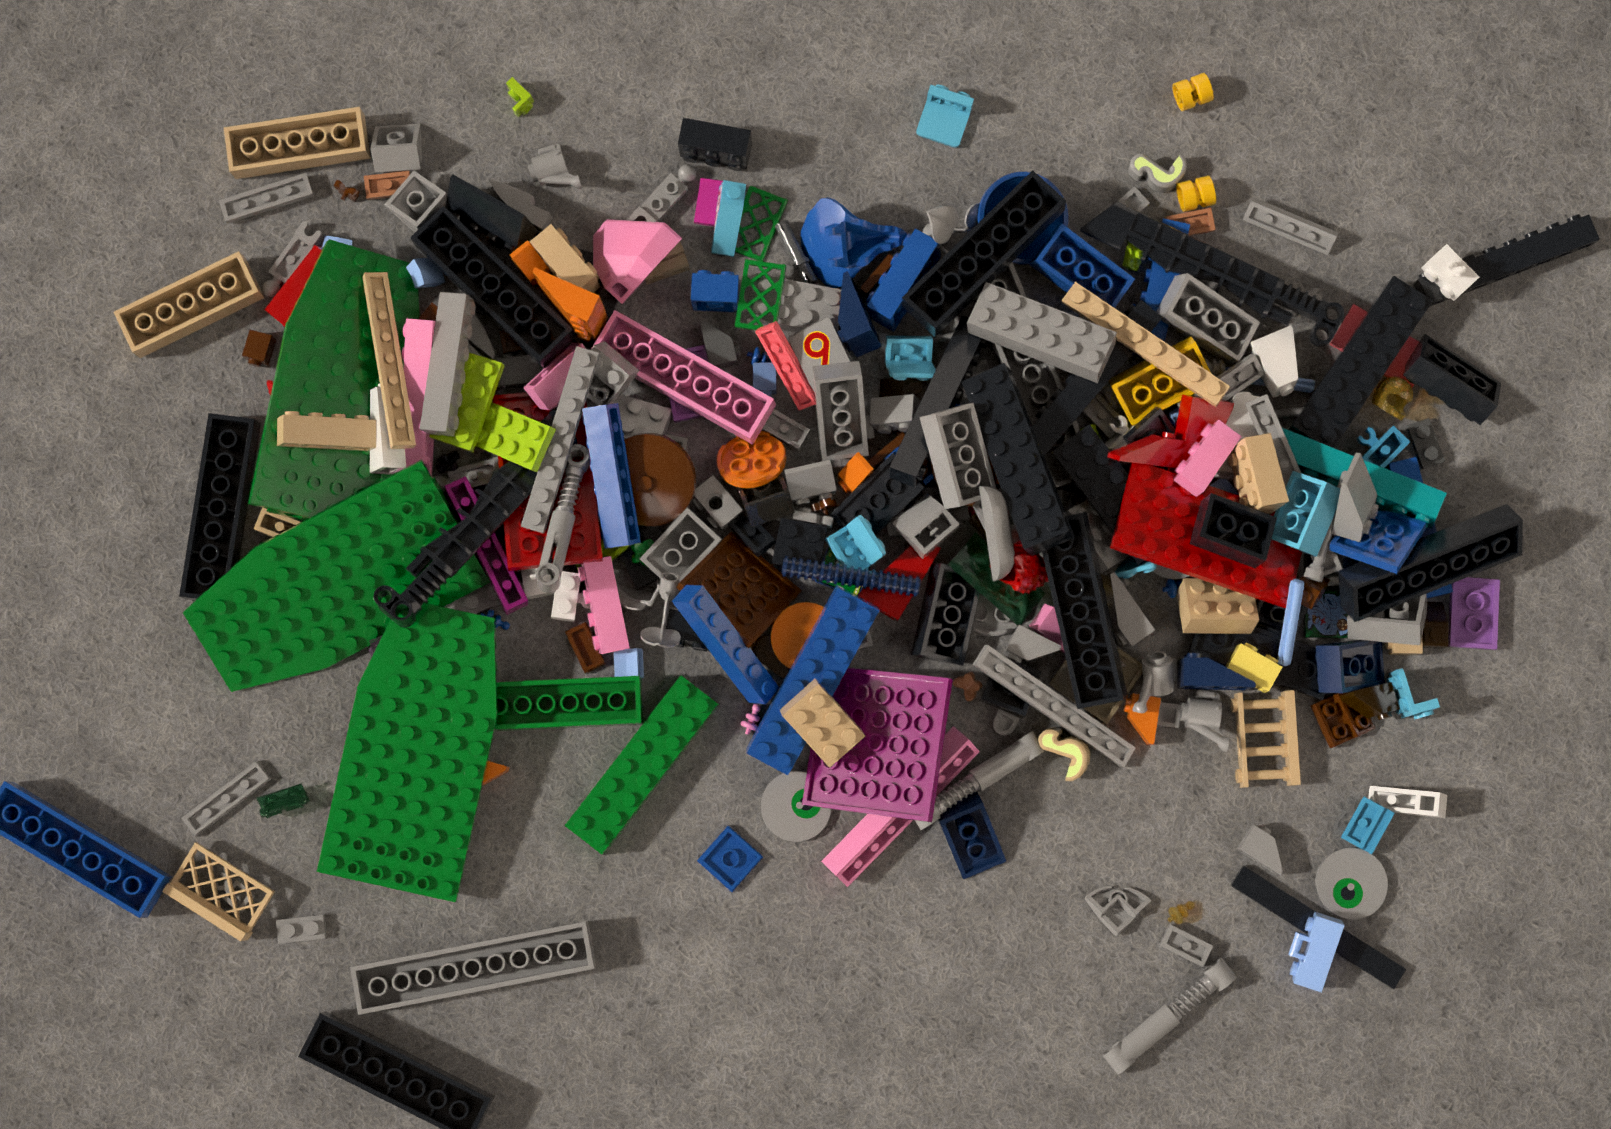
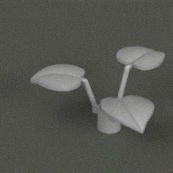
[923,203,980,255]
[617,572,681,648]

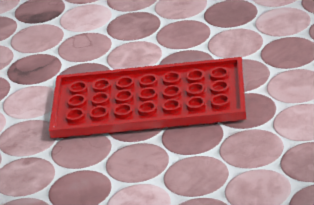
[493,392,603,571]
[1110,463,1302,609]

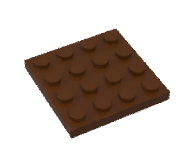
[676,531,802,649]

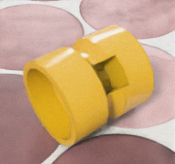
[1172,73,1214,111]
[1176,175,1216,212]

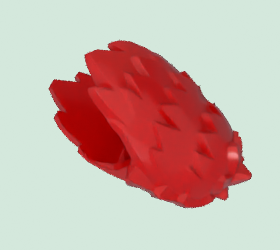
[989,544,1049,594]

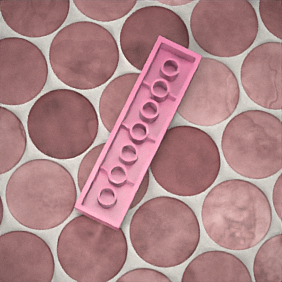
[591,310,776,445]

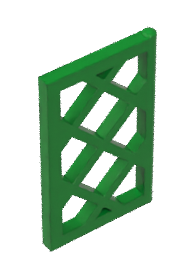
[735,186,788,262]
[735,259,786,331]

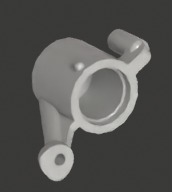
[528,144,583,189]
[1132,651,1177,713]
[1180,689,1229,752]

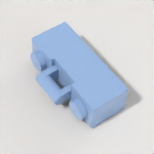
[1288,912,1344,993]

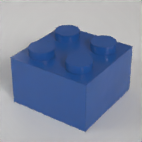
[691,270,740,313]

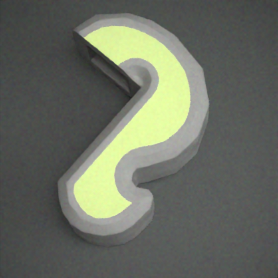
[1128,153,1187,193]

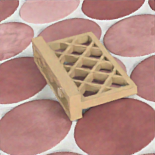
[162,842,275,941]

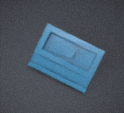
[1341,796,1395,854]

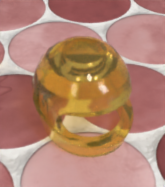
[1372,376,1413,421]

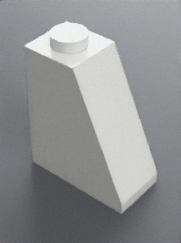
[1246,325,1298,398]

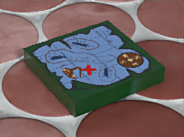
[1304,591,1348,638]

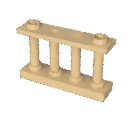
[1231,690,1301,788]

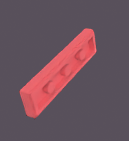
[755,321,816,410]

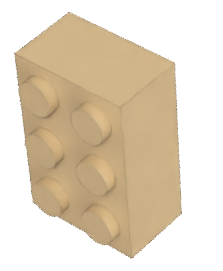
[530,224,600,293]
[1227,433,1289,514]
[1177,578,1259,634]
[780,679,865,768]

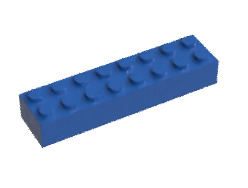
[746,585,880,775]
[0,781,172,918]

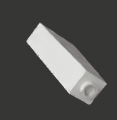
[370,384,406,474]
[1214,392,1259,480]

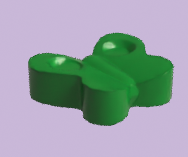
[631,539,654,567]

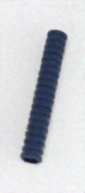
[781,556,921,597]

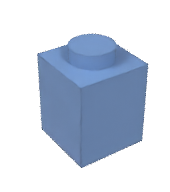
[753,363,777,397]

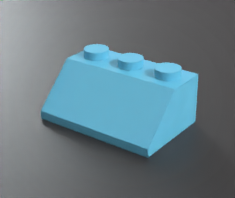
[1272,471,1341,557]

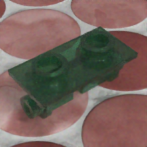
[256,783,310,819]

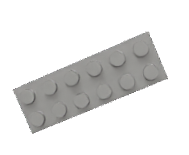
[967,282,1117,383]

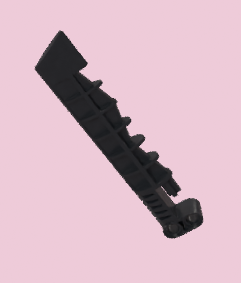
[1080,202,1344,347]
[373,406,578,628]

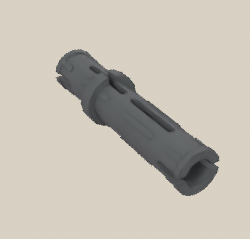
[775,220,818,284]

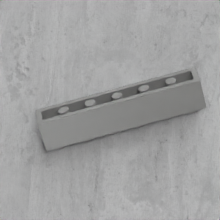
[420,292,476,436]

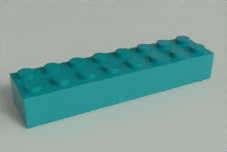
[1282,428,1447,529]

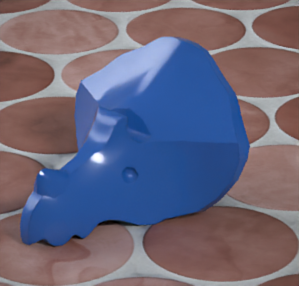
[801,197,907,288]

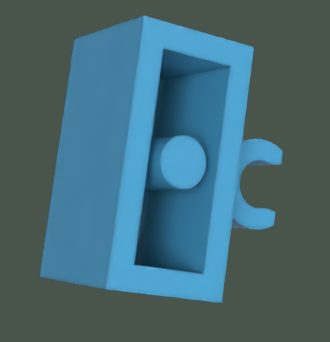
[1357,425,1410,468]

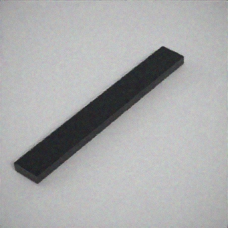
[1230,866,1406,989]

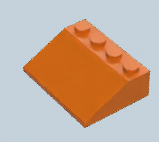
[533,267,608,342]

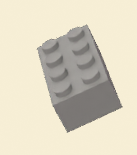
[746,273,841,333]
[1156,273,1260,364]
[812,361,869,461]
[920,403,997,509]

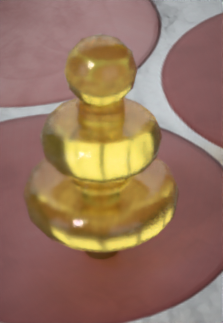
[1168,901,1195,924]

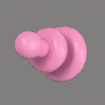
[741,704,761,735]

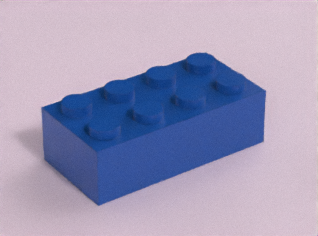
[1029,224,1135,308]
[866,228,941,332]

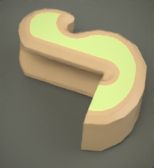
[1038,727,1090,781]

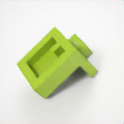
[506,77,534,117]

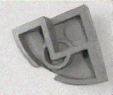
[1085,886,1152,937]

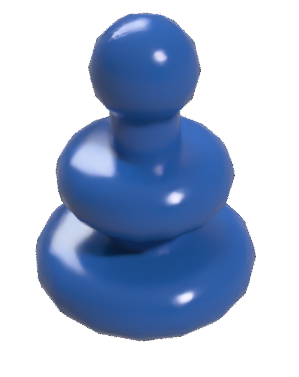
[747,347,772,366]
[1162,579,1182,598]
[480,609,510,630]

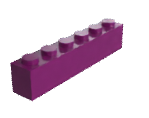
[444,476,528,615]

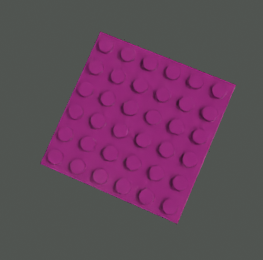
[802,668,953,822]

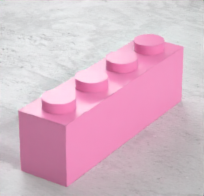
[578,556,630,654]

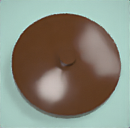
[624,433,696,526]

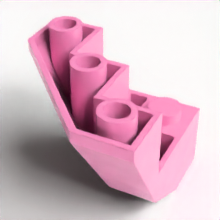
[593,219,682,304]

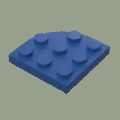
[1329,511,1426,574]

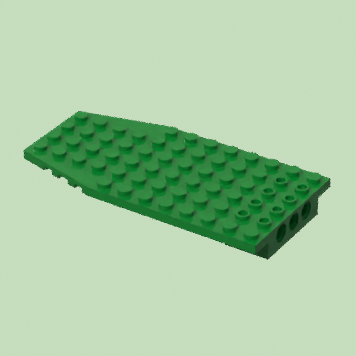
[248,239,420,521]
[183,459,490,692]
[316,603,498,902]

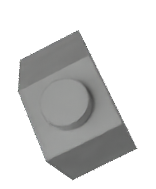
[1236,824,1283,875]

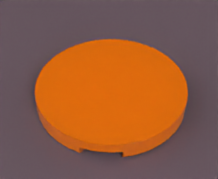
[716,431,786,488]
[770,602,824,669]

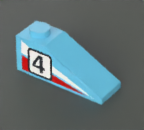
[711,180,746,257]

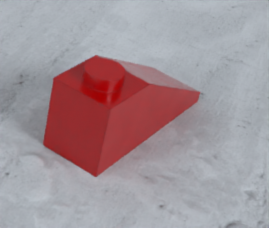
[1108,432,1185,468]

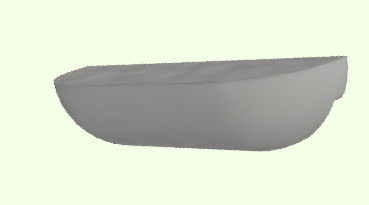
[979,486,1015,581]

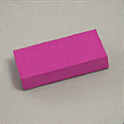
[694,178,723,227]

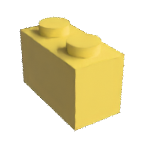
[1225,643,1282,693]

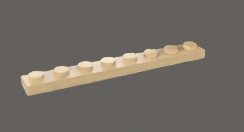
[362,272,416,449]
[1062,282,1230,407]

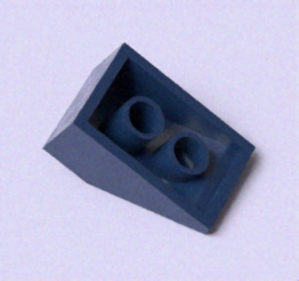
[838,271,882,358]
[1316,640,1385,693]
[1177,653,1256,691]
[938,791,1006,880]

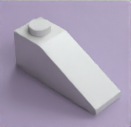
[1369,786,1447,819]

